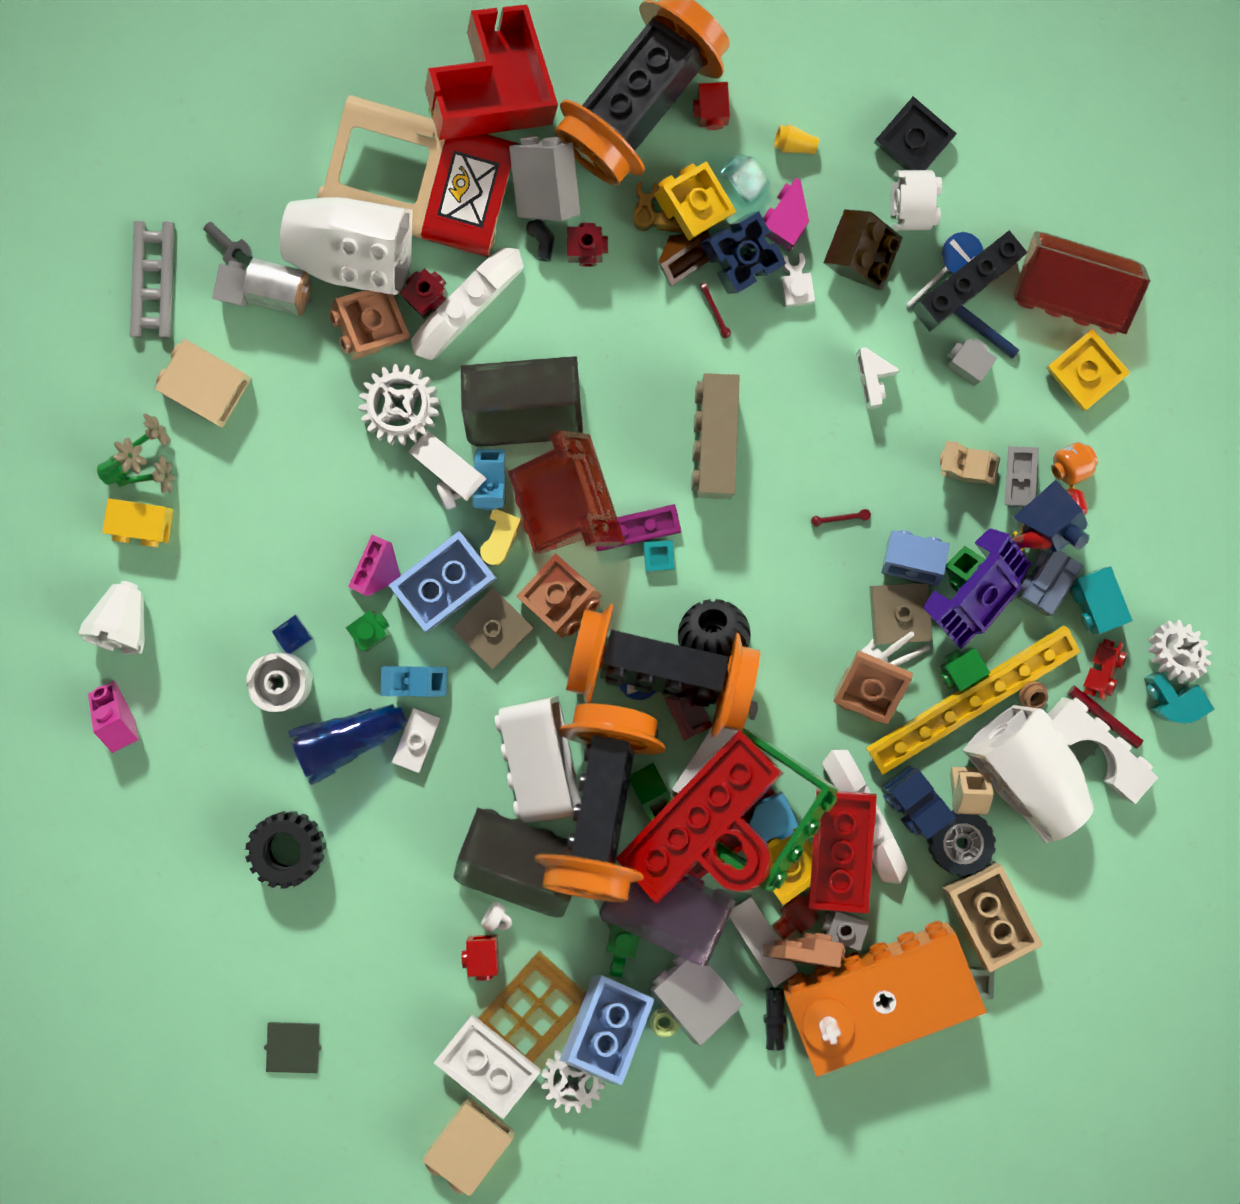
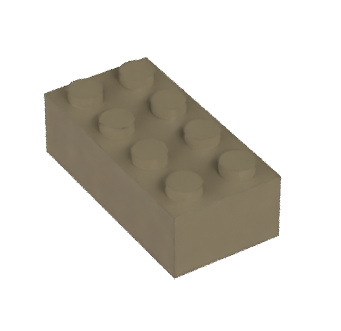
[691,373,740,499]

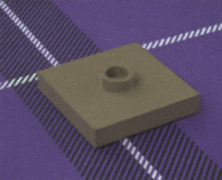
[869,583,933,645]
[451,587,534,670]

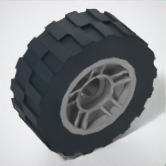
[927,810,996,876]

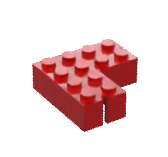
[425,4,558,140]

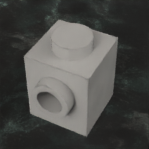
[212,260,248,307]
[946,338,997,386]
[821,911,870,951]

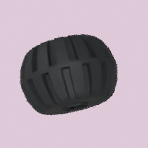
[678,599,751,663]

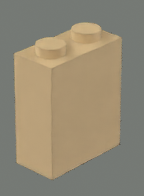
[155,339,251,428]
[422,1096,514,1197]

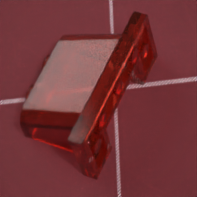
[508,431,625,554]

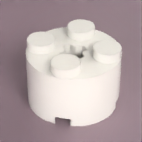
[890,170,942,231]
[246,653,313,712]

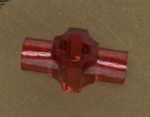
[771,892,819,940]

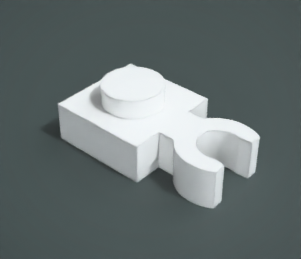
[781,253,815,308]

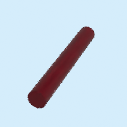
[1067,685,1144,749]

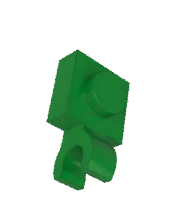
[606,920,642,978]

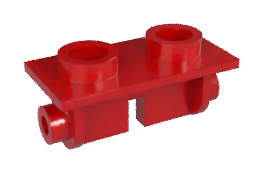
[1083,638,1128,701]

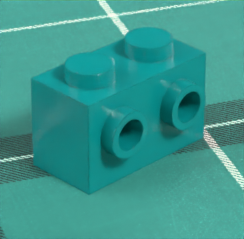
[1070,566,1133,634]

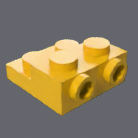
[654,161,737,241]

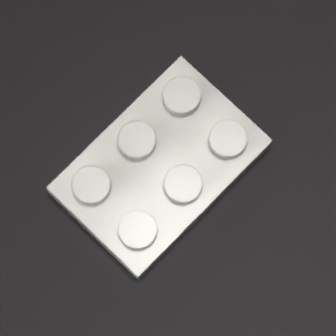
[434,1014,541,1119]

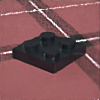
[874,96,957,170]

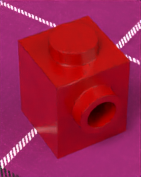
[693,82,730,130]
[461,934,499,981]

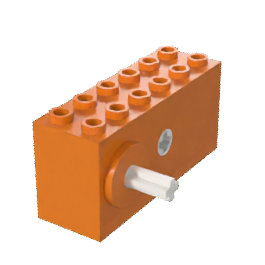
[783,921,987,1077]

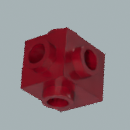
[567,222,608,267]
[400,268,448,319]

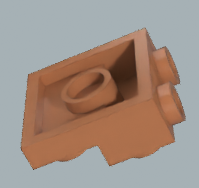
[329,290,410,360]
[516,553,602,638]
[833,650,913,725]
[762,933,845,968]

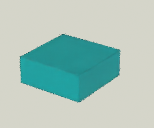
[643,540,675,572]

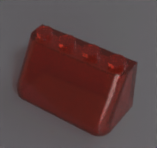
[1014,231,1151,335]

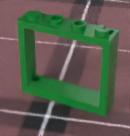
[717,728,839,891]

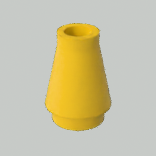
[774,124,819,155]

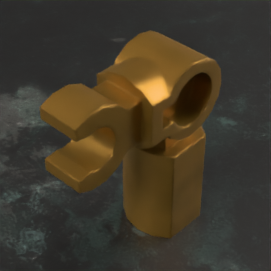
[633,182,684,233]

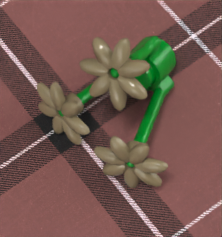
[97,413,176,493]

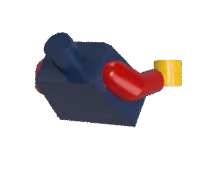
[1012,480,1089,552]

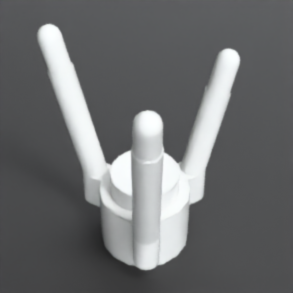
[861,632,930,666]

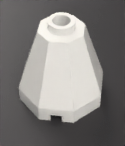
[78,581,145,655]

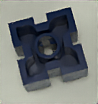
[700,211,786,294]
[881,766,956,839]

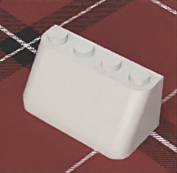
[495,696,581,823]

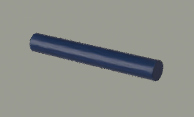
[954,306,1020,359]

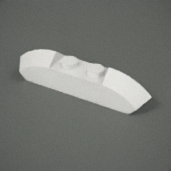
[411,247,524,360]
[822,750,908,884]

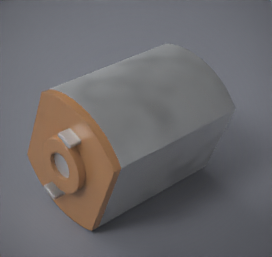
[243,258,312,316]

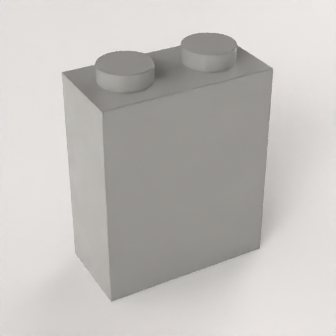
[509,136,580,221]
[648,950,743,1046]

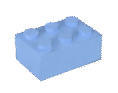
[389,531,498,632]
[559,975,655,1085]

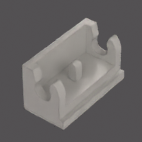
[1005,446,1039,508]

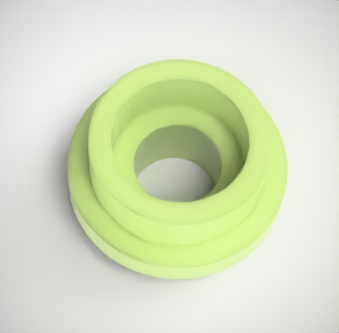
[650,1007,679,1037]

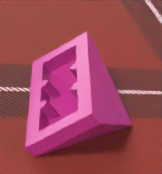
[348,535,401,596]

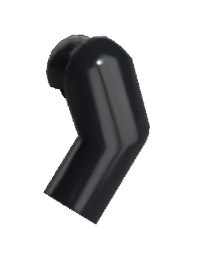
[526,219,554,262]

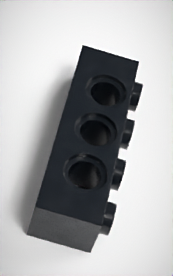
[912,230,1028,332]

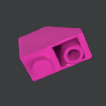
[763,178,809,252]
[88,680,139,753]

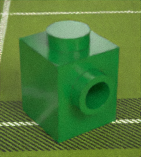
[945,546,985,592]
[345,610,391,652]
[940,648,990,691]

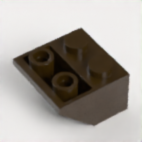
[823,209,903,290]

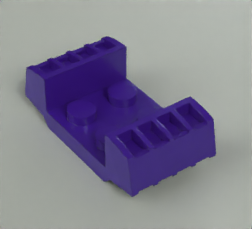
[923,528,1032,649]

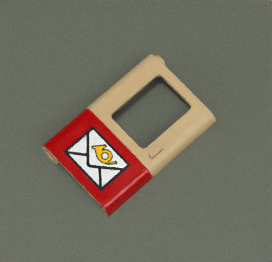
[317,95,518,258]

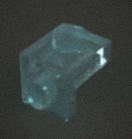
[720,154,771,203]

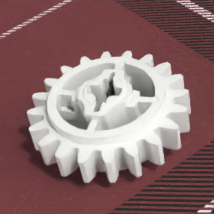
[358,364,440,446]

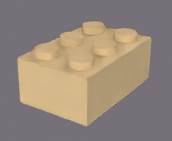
[942,861,1043,972]

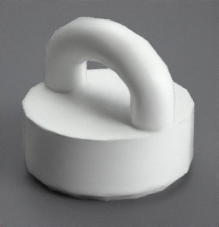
[436,481,461,510]
[481,901,512,932]

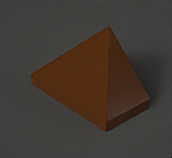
[658,231,710,286]

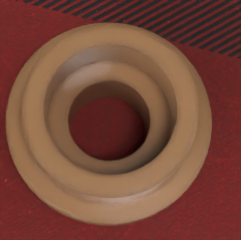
[1019,681,1048,709]

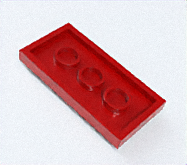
[809,789,877,914]

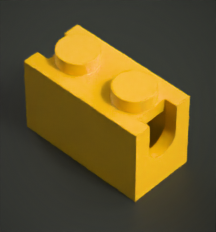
[102,498,174,548]

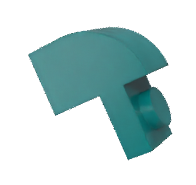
[1144,672,1215,723]

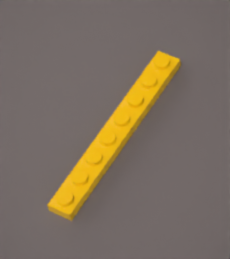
[866,625,1081,775]

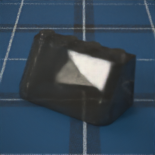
[460,356,583,447]
[453,807,572,918]

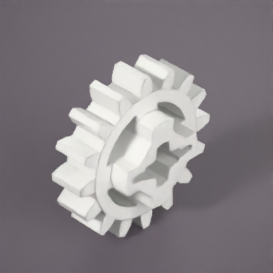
[1148,620,1212,684]
[541,1050,605,1113]

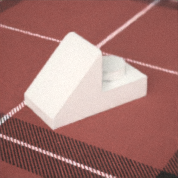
[856,347,900,410]

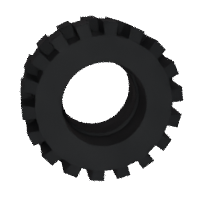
[245,811,326,889]

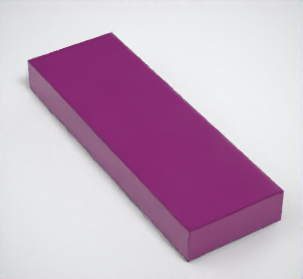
[590,504,682,552]

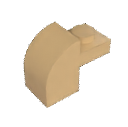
[940,441,1001,486]
[950,767,994,815]

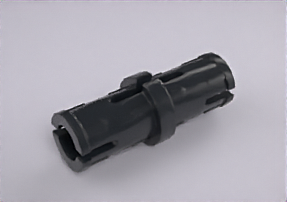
[763,987,786,1051]

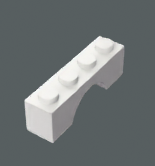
[1048,697,1159,804]

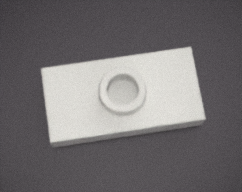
[392,708,441,773]

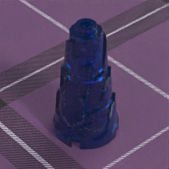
[288,704,407,785]

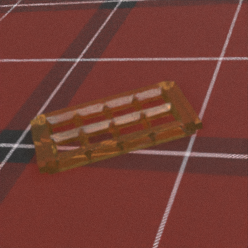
[477,950,586,1063]

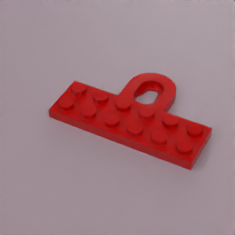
[616,730,784,903]

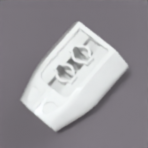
[280,197,413,295]
[963,705,1094,844]

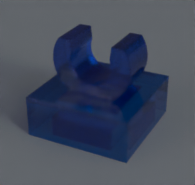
[272,615,314,654]

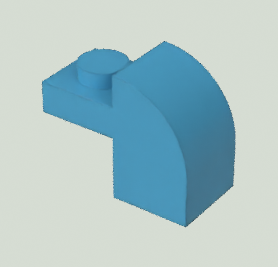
[473,449,506,510]
[381,666,447,697]

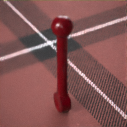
[700,282,731,339]
[811,509,871,527]

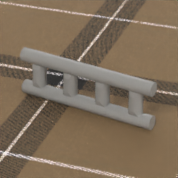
[130,221,174,339]

